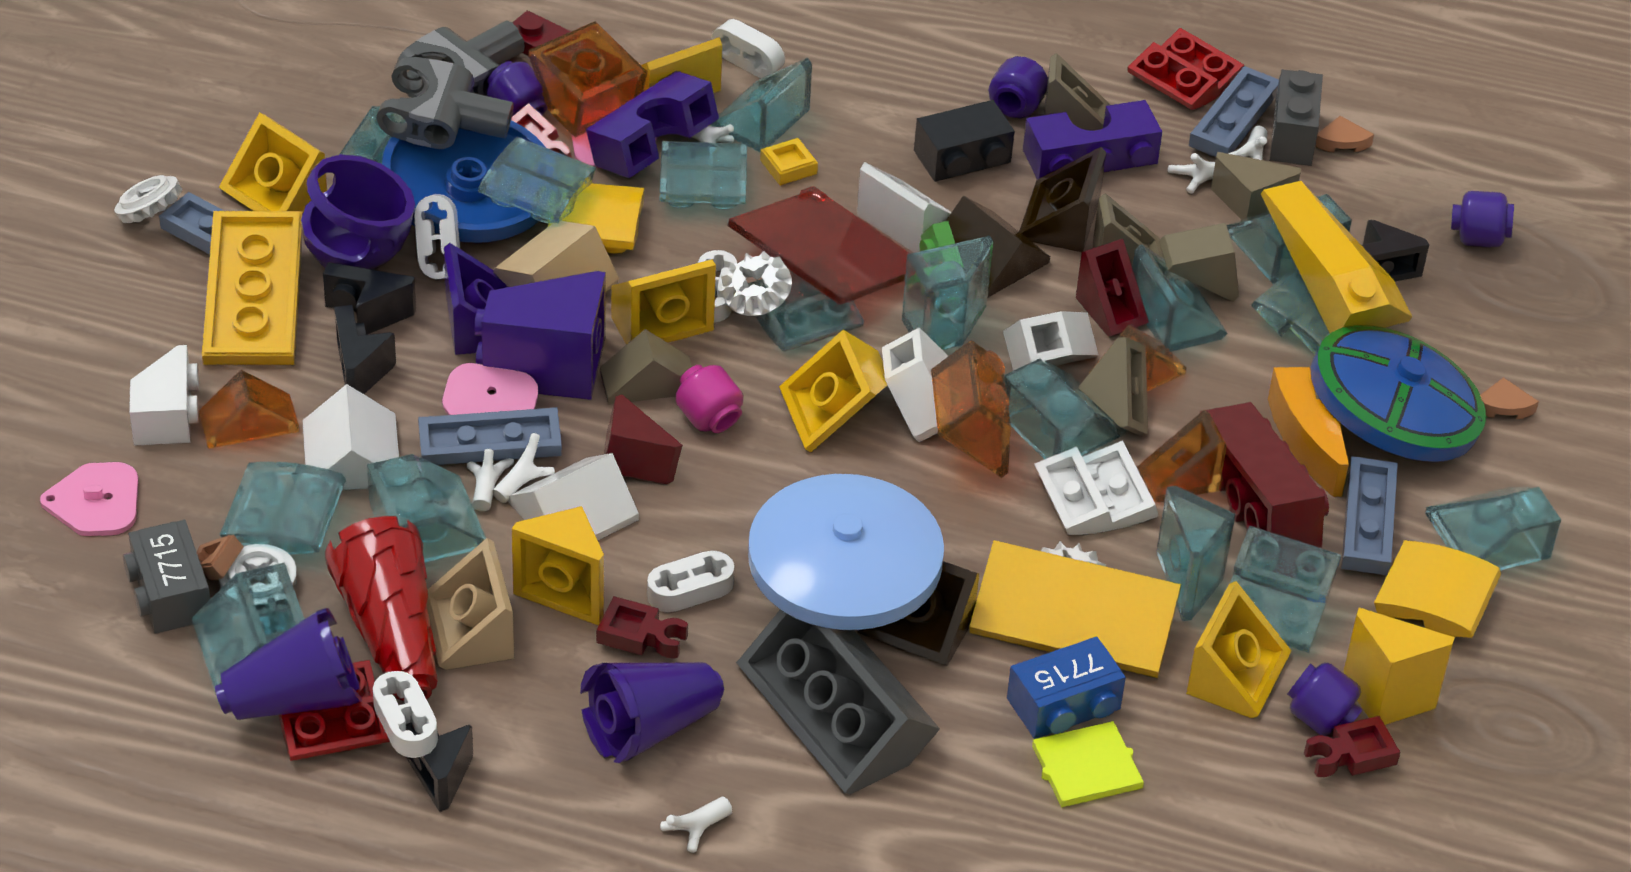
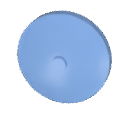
[748,474,944,630]

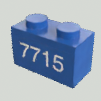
[1007,636,1126,739]

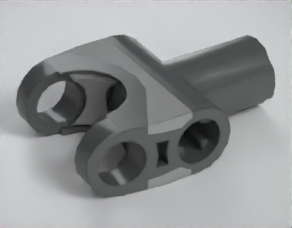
[397,20,525,96]
[376,57,514,149]

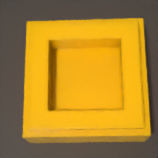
[760,138,818,186]

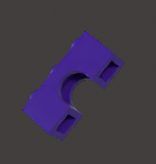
[586,71,719,178]
[1023,100,1163,180]

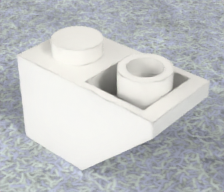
[1003,311,1099,374]
[882,328,957,442]
[130,345,199,445]

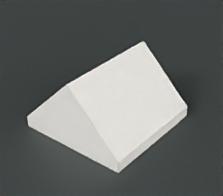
[857,162,951,257]
[303,384,401,493]
[508,453,639,540]

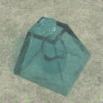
[1425,487,1561,570]

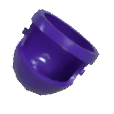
[301,154,415,270]

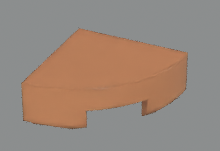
[1315,116,1374,153]
[1480,377,1539,419]
[197,534,244,580]

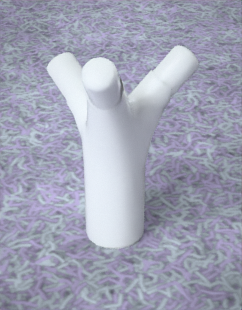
[692,124,734,161]
[1228,126,1267,160]
[1168,153,1215,194]
[493,433,555,503]
[467,449,515,511]
[660,796,732,853]

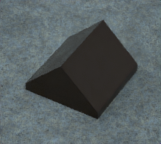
[1019,147,1106,252]
[946,196,1050,299]
[857,560,979,665]

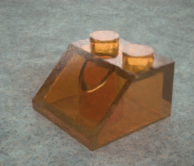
[528,21,647,137]
[931,340,1011,478]

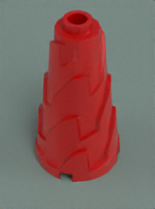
[325,516,438,701]

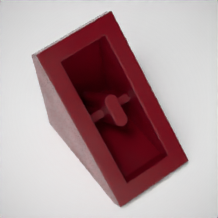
[1076,239,1149,336]
[604,395,683,484]

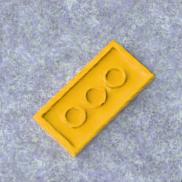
[202,211,303,365]
[969,540,1181,678]

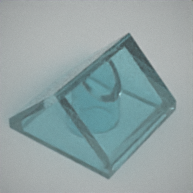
[710,57,812,153]
[1132,244,1228,353]
[1156,486,1236,621]

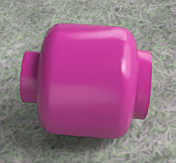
[676,365,744,433]

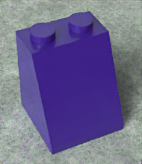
[475,271,606,400]

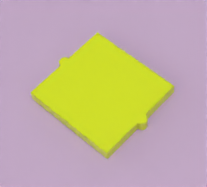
[1032,721,1144,808]

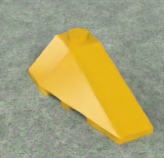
[1261,181,1412,333]

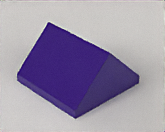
[444,243,508,355]

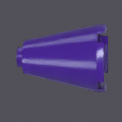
[215,608,362,720]
[580,662,724,763]

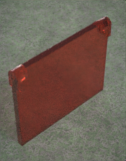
[727,186,928,305]

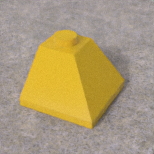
[611,259,716,345]
[779,329,887,452]

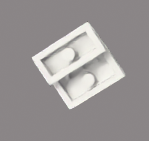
[1034,440,1159,535]

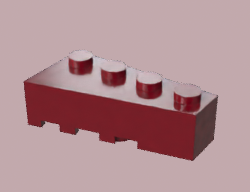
[1198,402,1329,585]

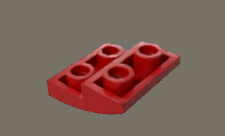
[1127,28,1244,110]
[278,660,390,761]

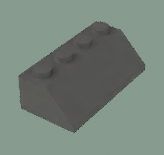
[736,609,940,795]

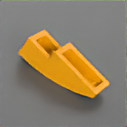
[1268,367,1349,497]

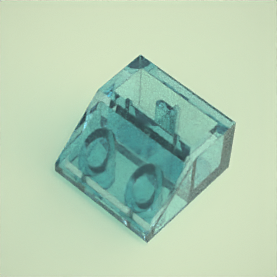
[192,562,304,695]

